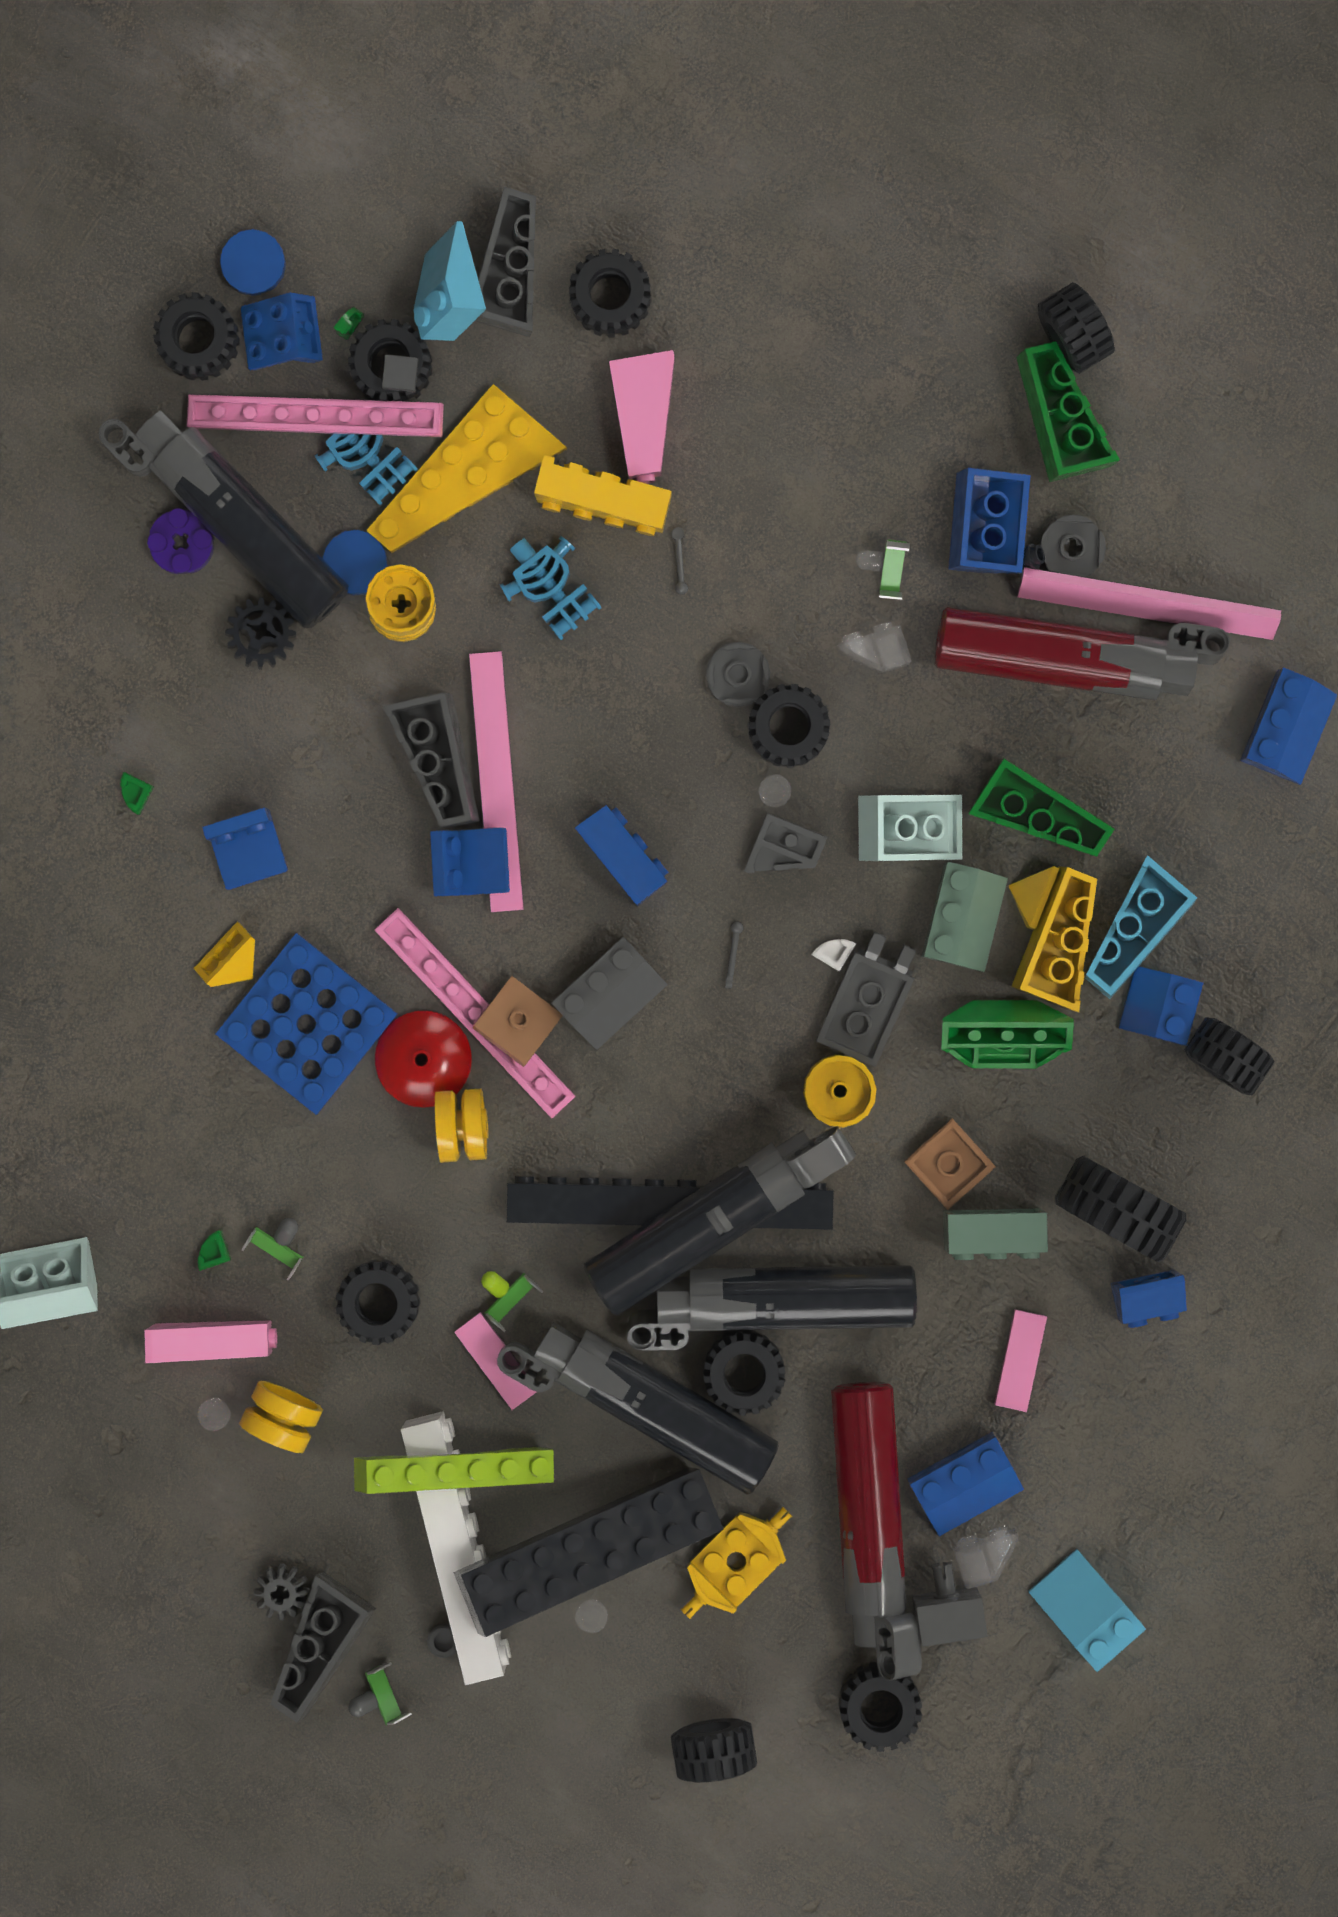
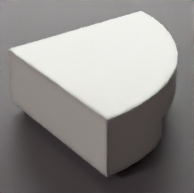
[811,939,856,971]

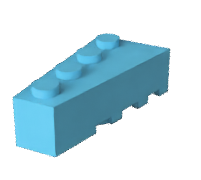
[1085,855,1197,999]

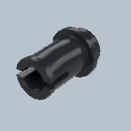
[1007,543,1045,574]

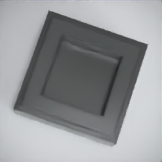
[382,354,419,393]

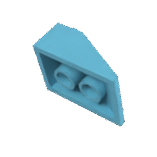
[413,221,486,341]
[1028,1549,1146,1672]

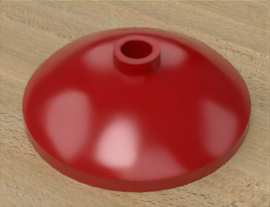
[375,1010,472,1108]

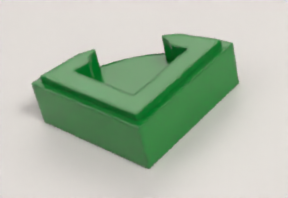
[334,307,365,340]
[120,772,154,815]
[198,1229,231,1271]

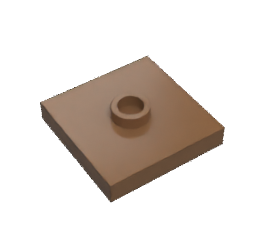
[472,976,563,1067]
[904,1118,996,1210]

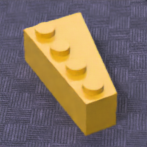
[534,455,672,536]
[1011,866,1097,1013]

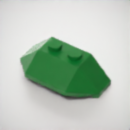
[941,1000,1074,1069]

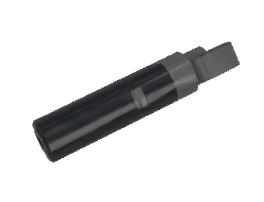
[584,1126,856,1316]

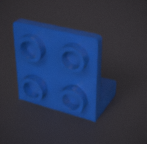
[241,292,323,371]
[202,807,288,890]
[430,828,510,896]

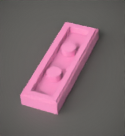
[994,1309,1047,1412]
[454,1312,536,1410]

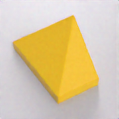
[1008,866,1060,930]
[193,921,255,987]

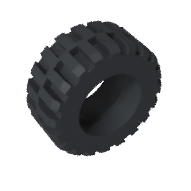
[1055,1156,1186,1262]

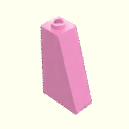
[609,350,674,484]
[144,1320,277,1363]

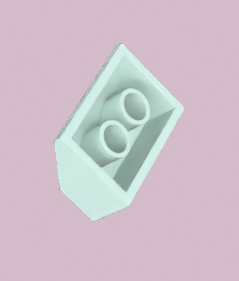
[0,1237,98,1329]

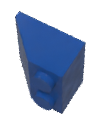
[1118,967,1203,1046]
[1111,1270,1187,1328]

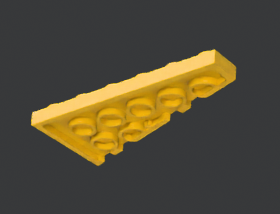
[366,384,567,553]

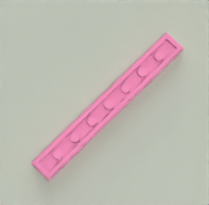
[187,395,444,437]
[1018,568,1281,640]
[469,651,524,912]
[375,908,576,1118]

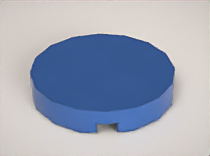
[220,229,286,296]
[323,530,388,596]

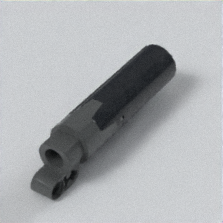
[99,410,349,628]
[627,1265,917,1351]
[497,1322,779,1495]

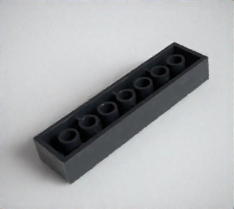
[453,1467,724,1637]

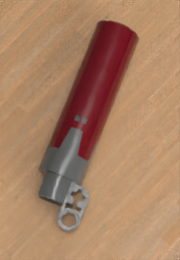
[934,607,1230,701]
[831,1382,922,1681]

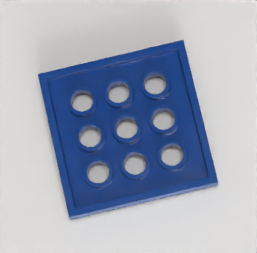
[216,933,398,1115]

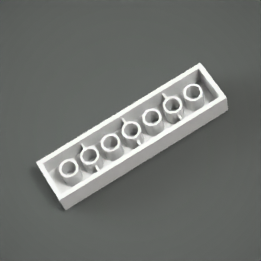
[401,1411,511,1685]

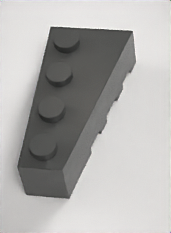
[475,187,536,337]
[382,692,479,828]
[270,1572,376,1723]

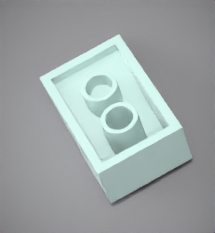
[858,795,962,861]

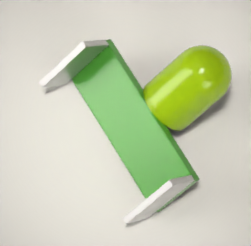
[481,1271,543,1332]

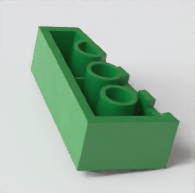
[1016,341,1120,482]
[968,757,1115,857]

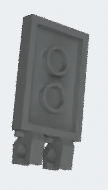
[816,931,916,1067]

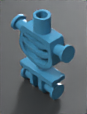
[314,434,418,505]
[500,536,602,640]

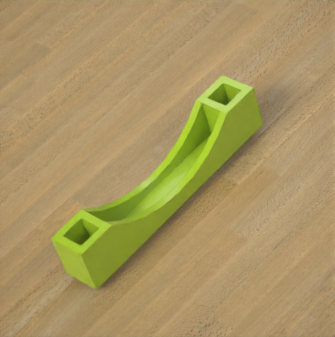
[354,1447,554,1494]

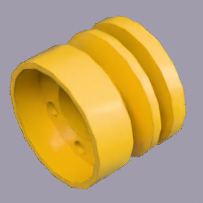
[366,564,436,642]

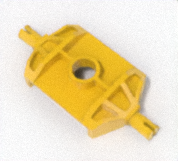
[681,1507,793,1619]

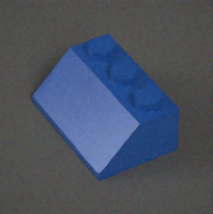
[948,468,1031,573]
[1240,667,1337,785]
[575,805,669,907]
[907,1432,1024,1536]

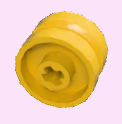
[803,1055,877,1128]
[435,1088,489,1163]
[239,1381,323,1453]

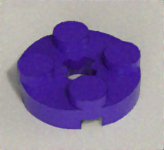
[147,508,214,574]

